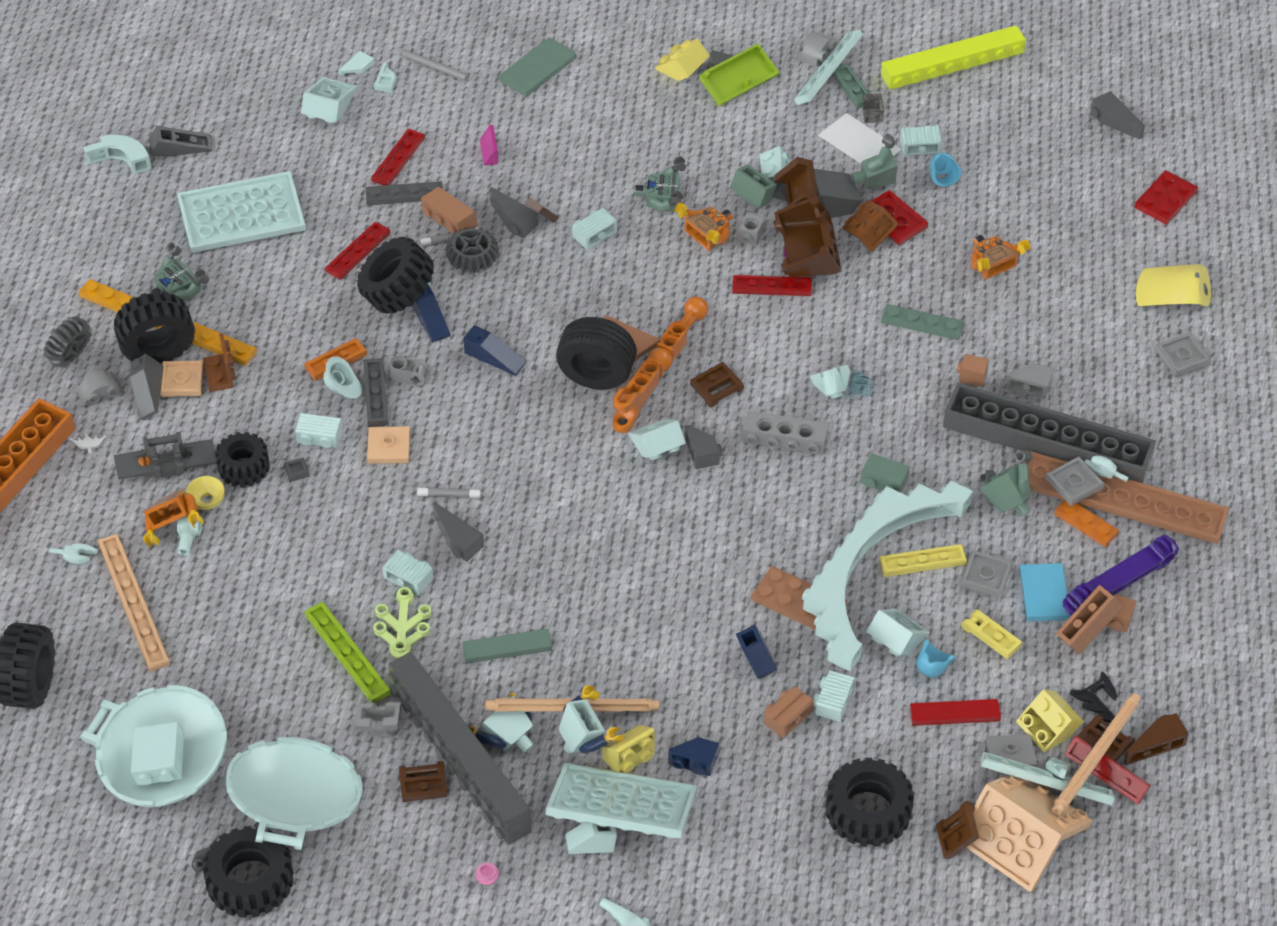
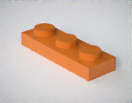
[304,338,367,381]
[1054,500,1119,547]

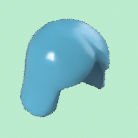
[929,152,962,187]
[916,639,956,678]

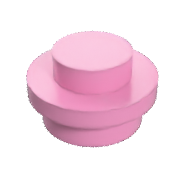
[476,862,499,885]

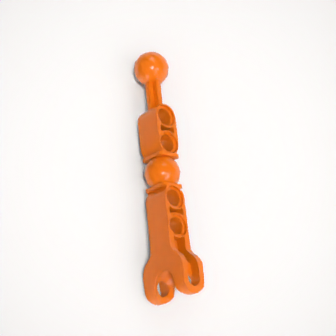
[613,296,709,433]

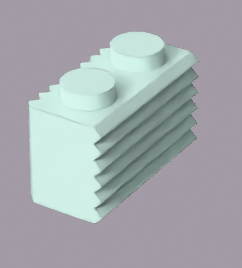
[900,125,942,156]
[572,208,617,250]
[295,413,343,448]
[382,550,433,596]
[813,670,855,722]

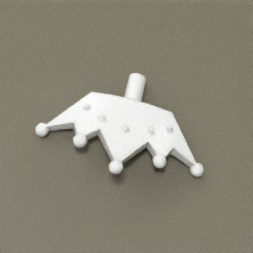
[69,434,107,454]

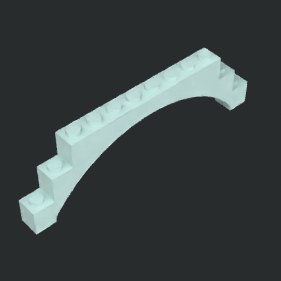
[802,481,973,672]

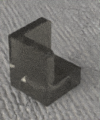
[862,94,884,123]

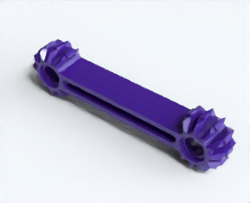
[1062,535,1179,616]

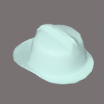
[323,357,362,399]

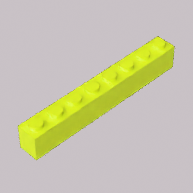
[881,25,1026,90]

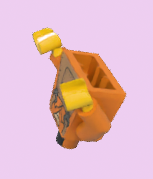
[674,203,733,251]
[971,235,1031,280]
[143,489,204,548]

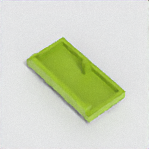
[699,43,780,106]

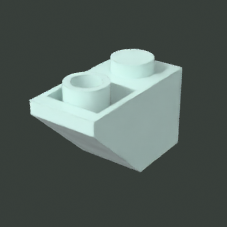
[565,822,617,854]

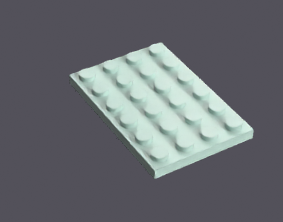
[177,171,306,253]
[545,763,697,839]

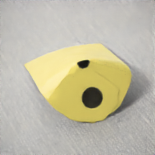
[1136,264,1211,306]

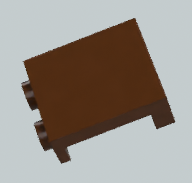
[774,157,818,208]

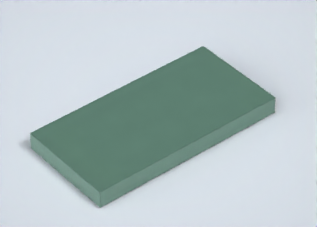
[499,37,576,97]

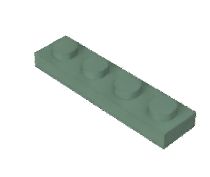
[881,304,964,340]

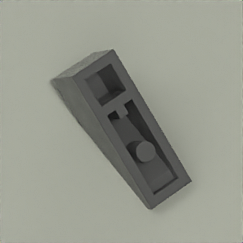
[1090,91,1145,139]
[149,126,212,157]
[489,187,538,239]
[130,354,164,420]
[433,502,484,562]

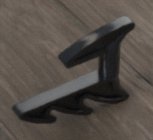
[1070,672,1117,723]

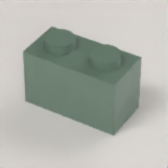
[730,164,777,208]
[861,453,910,493]

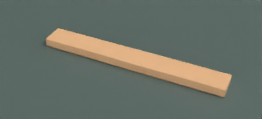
[97,534,170,672]

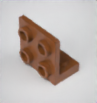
[842,200,898,252]
[203,333,236,392]

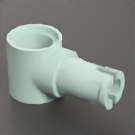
[177,516,202,556]

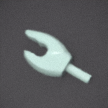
[1084,456,1129,482]
[49,543,98,565]

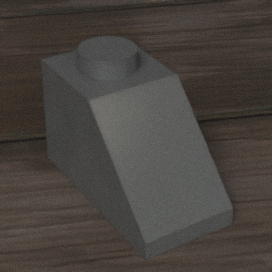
[685,425,723,469]

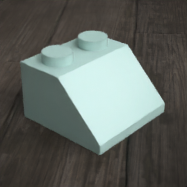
[628,419,686,460]
[866,609,930,656]

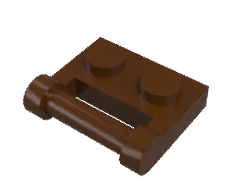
[690,362,744,408]
[1077,714,1135,761]
[399,761,448,802]
[936,801,979,859]

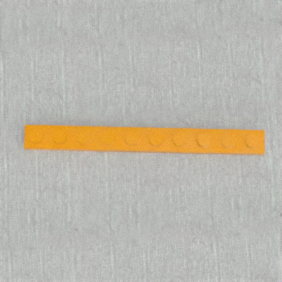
[78,279,257,366]

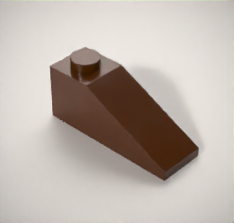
[1124,713,1189,765]

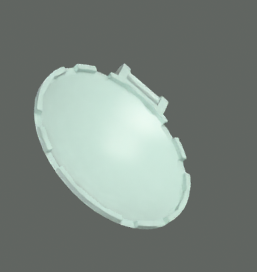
[80,685,227,807]
[226,737,362,850]

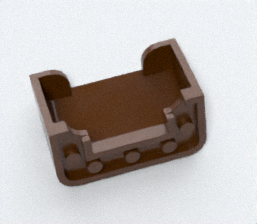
[773,195,842,277]

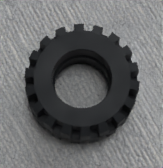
[215,432,270,488]

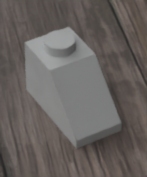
[1006,364,1054,399]

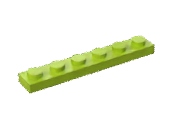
[304,601,391,703]

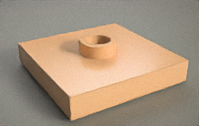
[160,360,204,397]
[367,426,410,464]

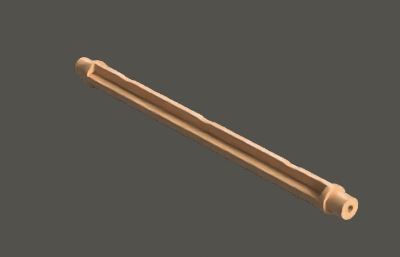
[1052,693,1141,815]
[484,698,659,712]

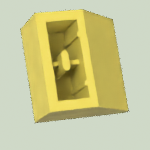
[655,38,710,81]
[1016,689,1084,752]
[602,725,655,773]

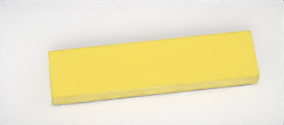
[879,544,967,577]

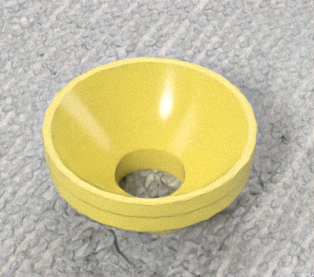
[186,476,225,510]

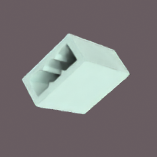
[131,722,184,785]

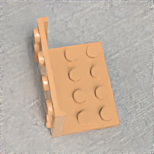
[966,775,1093,892]

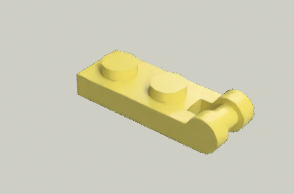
[961,610,1022,660]

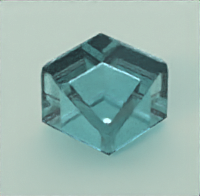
[850,370,872,395]

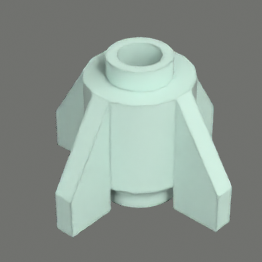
[810,365,850,399]

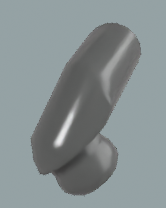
[191,847,211,872]

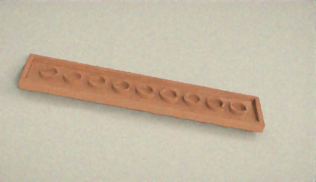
[1026,450,1229,544]

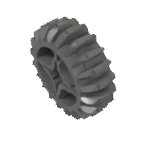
[446,226,499,274]
[43,316,92,368]

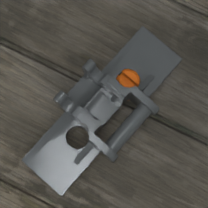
[114,431,216,479]

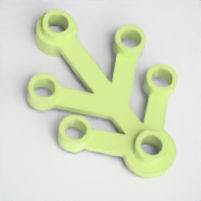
[373,587,432,659]

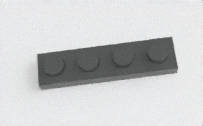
[366,181,443,205]
[363,358,389,427]

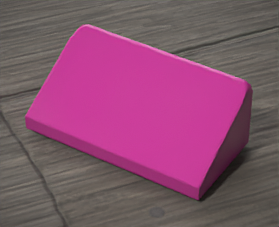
[480,124,498,165]

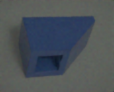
[736,625,778,679]
[668,737,719,776]

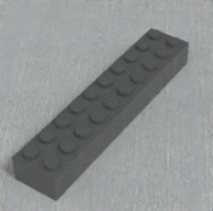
[943,382,1156,483]
[388,652,531,845]

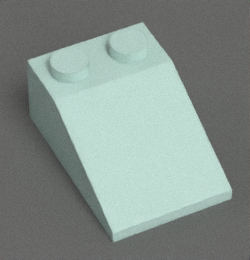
[301,77,357,123]

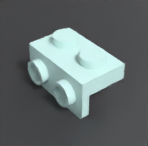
[760,146,791,182]

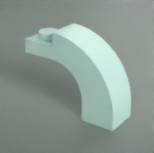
[83,135,151,174]

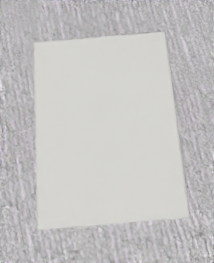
[818,113,902,164]

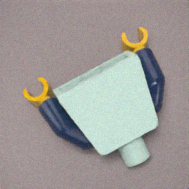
[559,685,624,754]
[469,692,534,753]

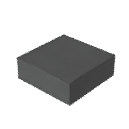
[284,457,310,482]

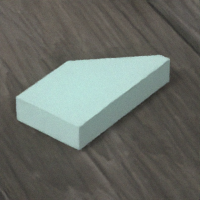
[338,51,375,76]
[374,62,397,93]
[1045,757,1072,779]

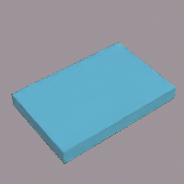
[1019,563,1071,621]

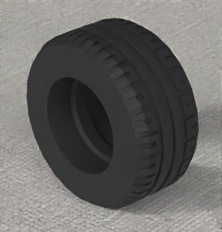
[556,317,637,390]

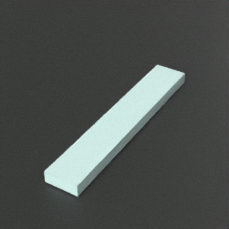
[794,29,863,105]
[980,752,1115,805]

